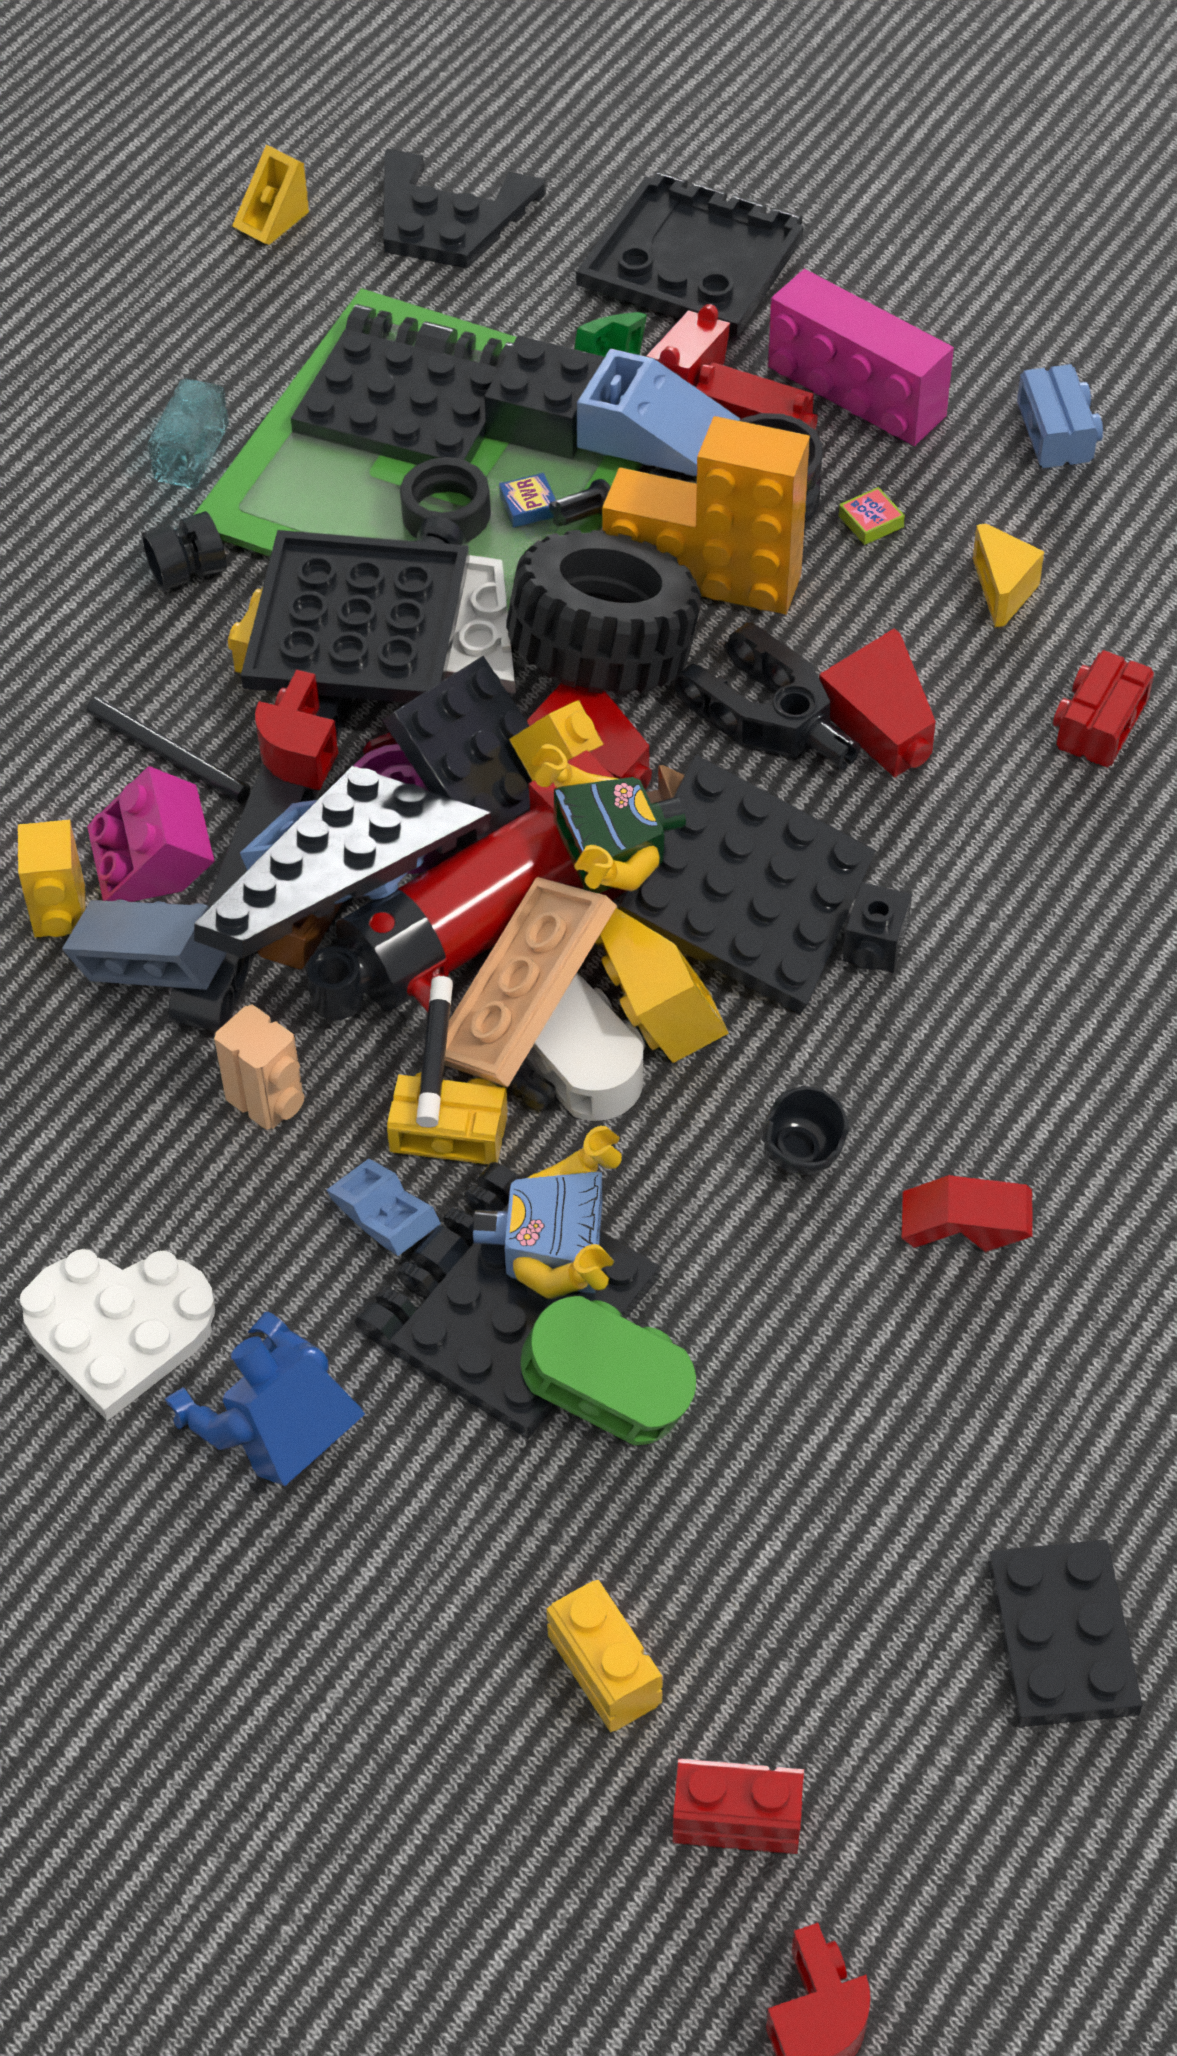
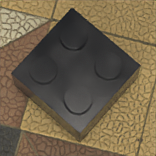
[484,336,604,459]

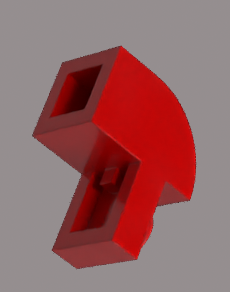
[255,670,338,790]
[766,1923,870,2056]

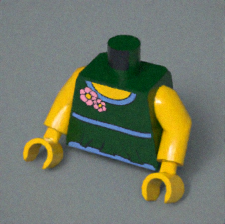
[531,744,686,894]

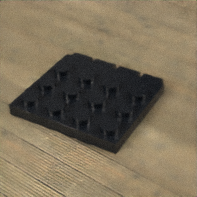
[576,172,804,337]

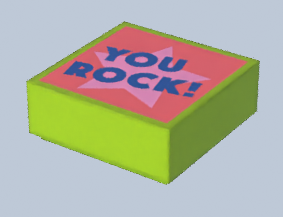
[838,487,905,545]

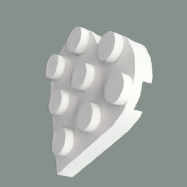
[20,1249,215,1421]

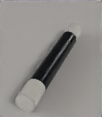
[416,976,453,1127]

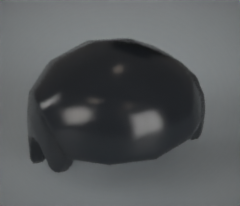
[762,1086,849,1176]

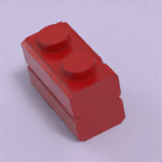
[1053,650,1154,768]
[673,1758,804,1854]

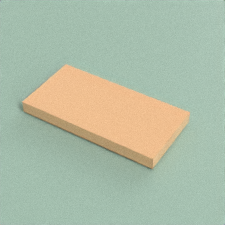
[444,877,617,1087]

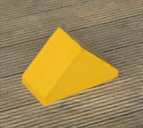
[232,145,309,245]
[973,524,1044,627]

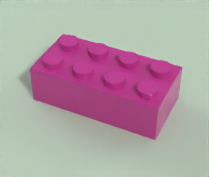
[768,269,954,446]

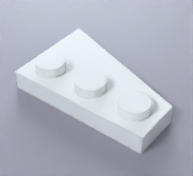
[445,555,516,693]

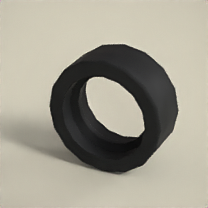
[400,457,491,542]

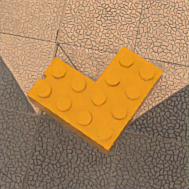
[602,416,810,615]

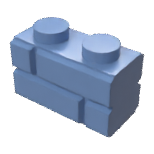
[1017,364,1103,468]

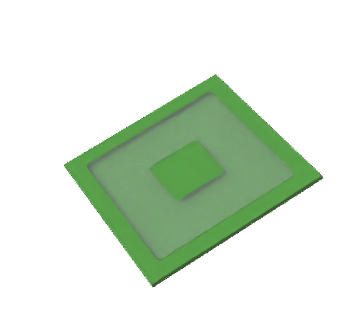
[194,288,642,611]

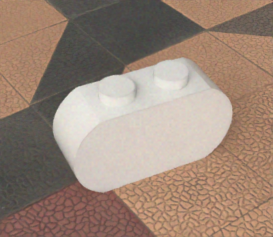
[524,973,645,1121]

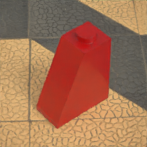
[819,628,936,778]
[527,682,652,790]

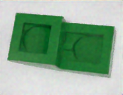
[574,312,647,358]

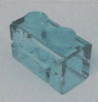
[148,378,229,488]

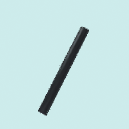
[87,697,250,803]

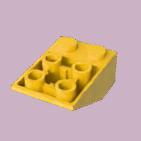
[595,908,729,1063]

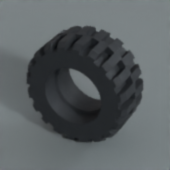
[506,530,701,695]

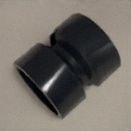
[141,511,227,591]

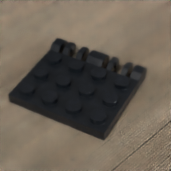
[291,304,513,465]
[354,1162,660,1439]

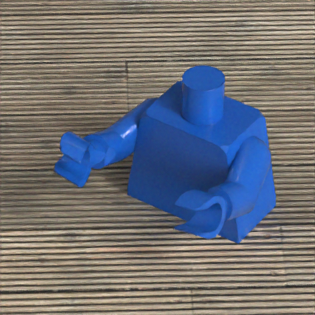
[165,1312,365,1486]

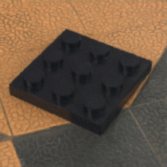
[382,656,532,848]

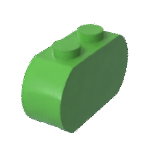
[521,1296,696,1446]

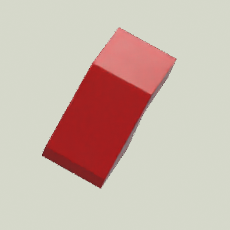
[902,1175,1033,1252]

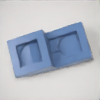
[327,1159,441,1256]

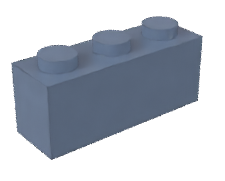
[62,899,227,990]

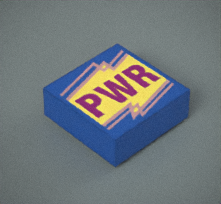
[499,473,556,528]

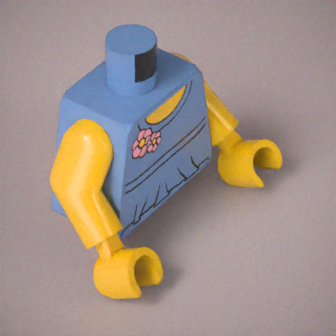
[473,1126,622,1299]

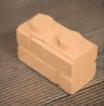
[214,1004,304,1130]

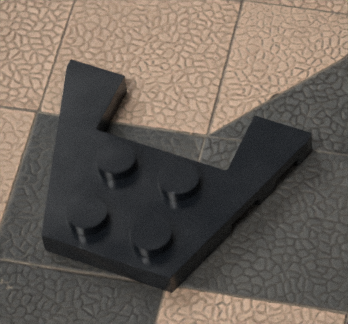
[384,149,546,269]

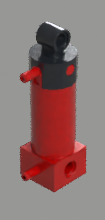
[306,750,627,1020]

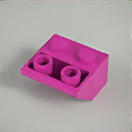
[87,766,215,902]

